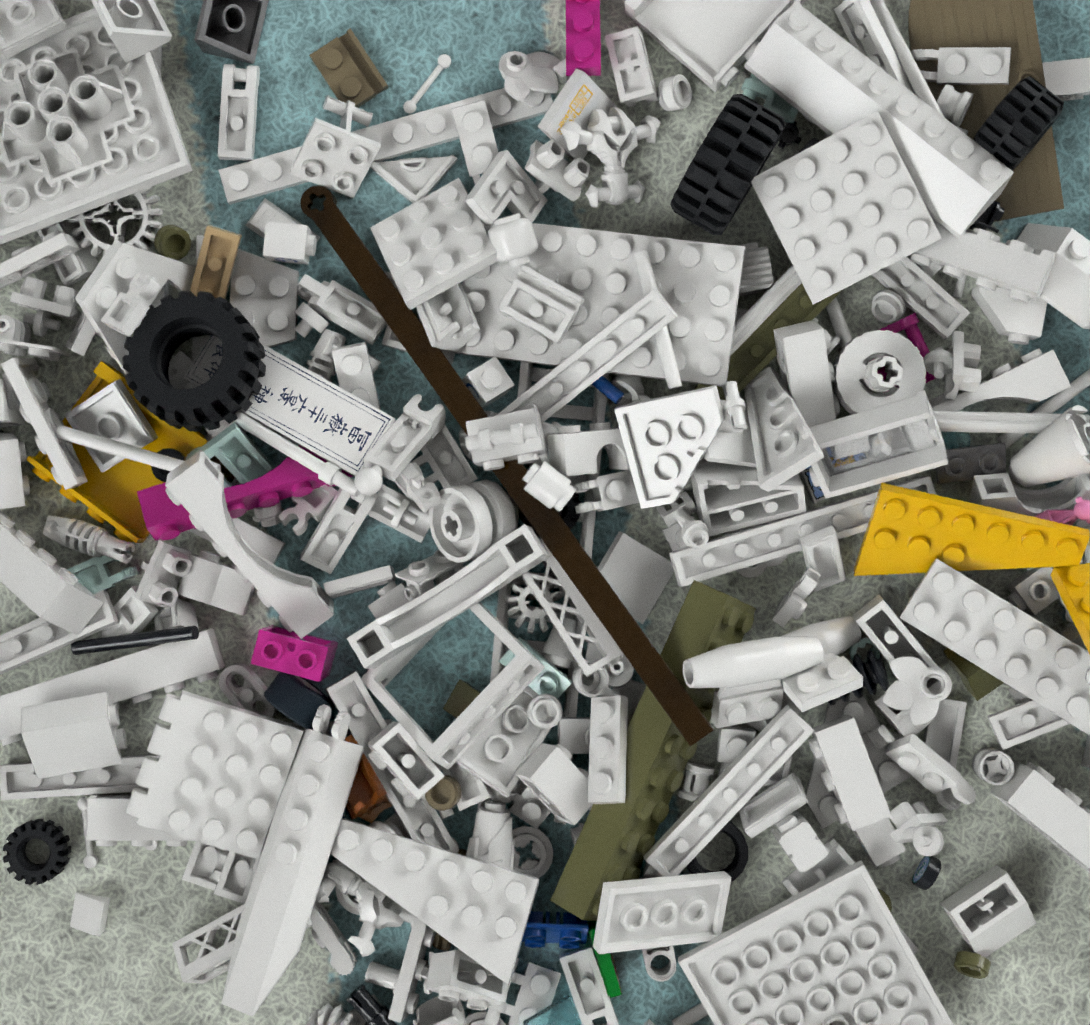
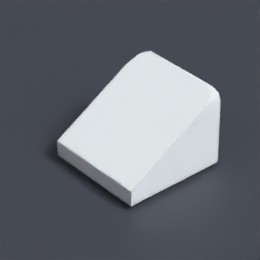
[154,598,199,631]
[70,892,110,936]

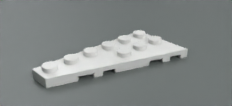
[330,818,540,985]

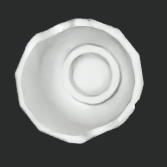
[413,996,466,1025]

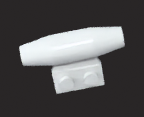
[779,616,863,712]
[683,636,824,728]

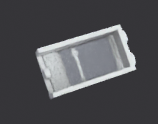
[809,390,948,499]

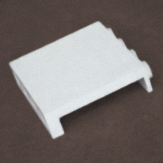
[624,0,806,93]

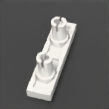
[365,908,436,1023]

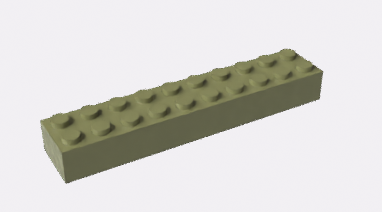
[550,580,756,921]

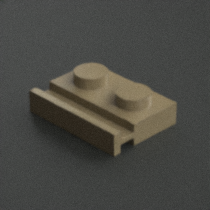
[309,28,389,108]

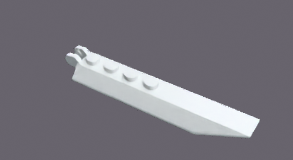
[221,704,365,1016]

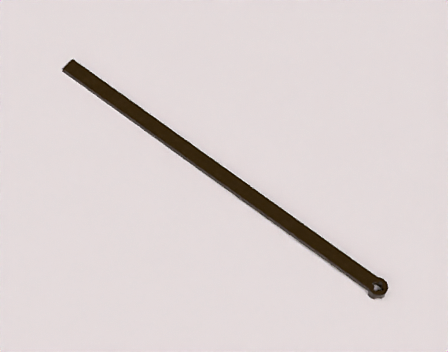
[300,186,714,747]

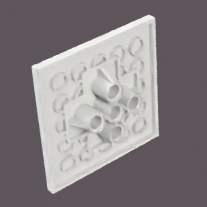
[0,8,193,245]

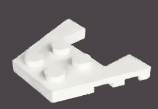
[192,235,299,361]
[75,240,196,377]

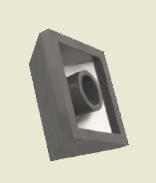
[194,0,269,64]

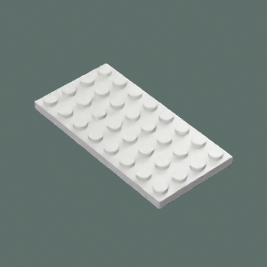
[452,222,745,387]

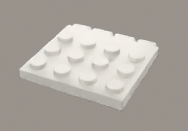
[126,690,304,859]

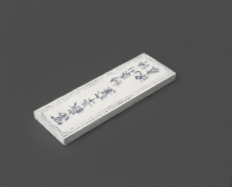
[183,335,396,477]

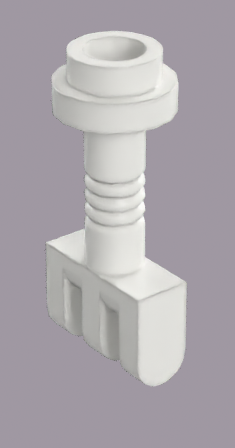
[656,491,709,548]

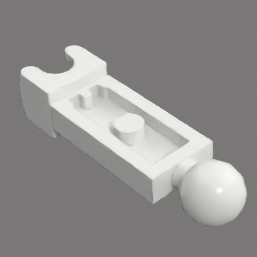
[354,394,446,495]

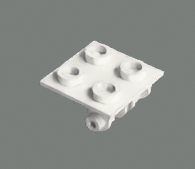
[0,315,71,362]

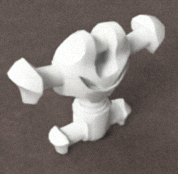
[560,108,661,208]
[316,859,404,957]

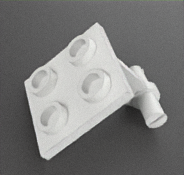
[290,95,380,198]
[705,381,756,467]

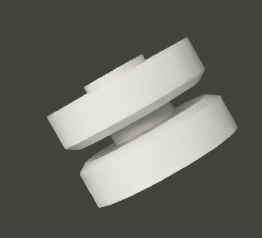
[429,479,516,563]

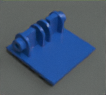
[522,911,589,949]

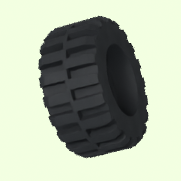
[670,94,786,235]
[122,291,266,432]

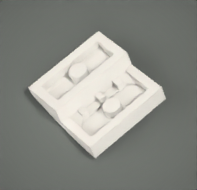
[182,837,267,904]

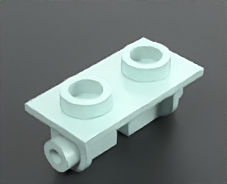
[499,637,573,699]

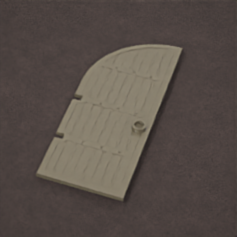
[908,0,1064,222]

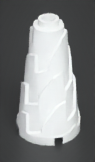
[466,801,514,871]

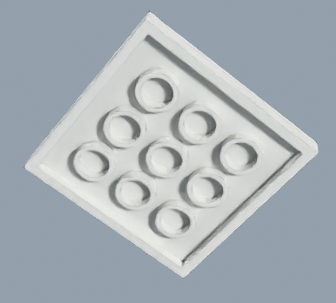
[751,110,942,304]

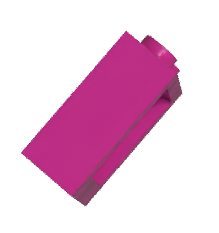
[250,625,338,682]

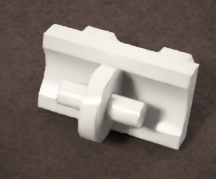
[525,139,590,202]
[10,276,81,337]
[924,330,981,400]
[367,484,430,543]
[134,540,193,609]
[890,801,948,856]

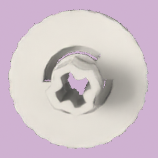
[832,330,926,414]

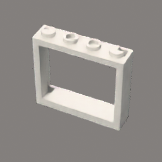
[361,602,545,769]

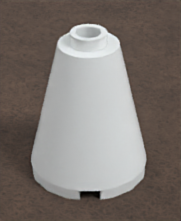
[1009,404,1090,488]

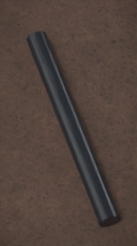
[71,626,199,655]

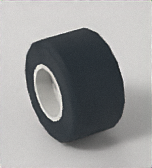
[264,672,332,730]

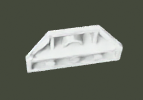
[1016,223,1090,329]

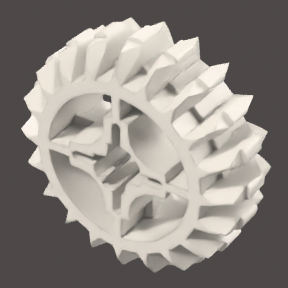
[68,187,163,257]

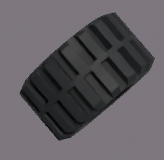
[973,76,1064,171]

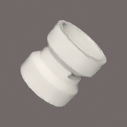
[972,747,1014,785]

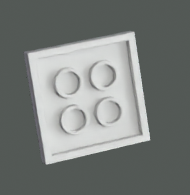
[370,178,498,310]

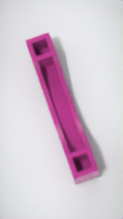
[137,445,353,541]

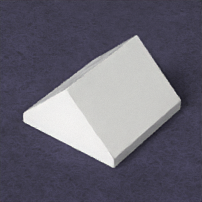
[91,0,172,63]

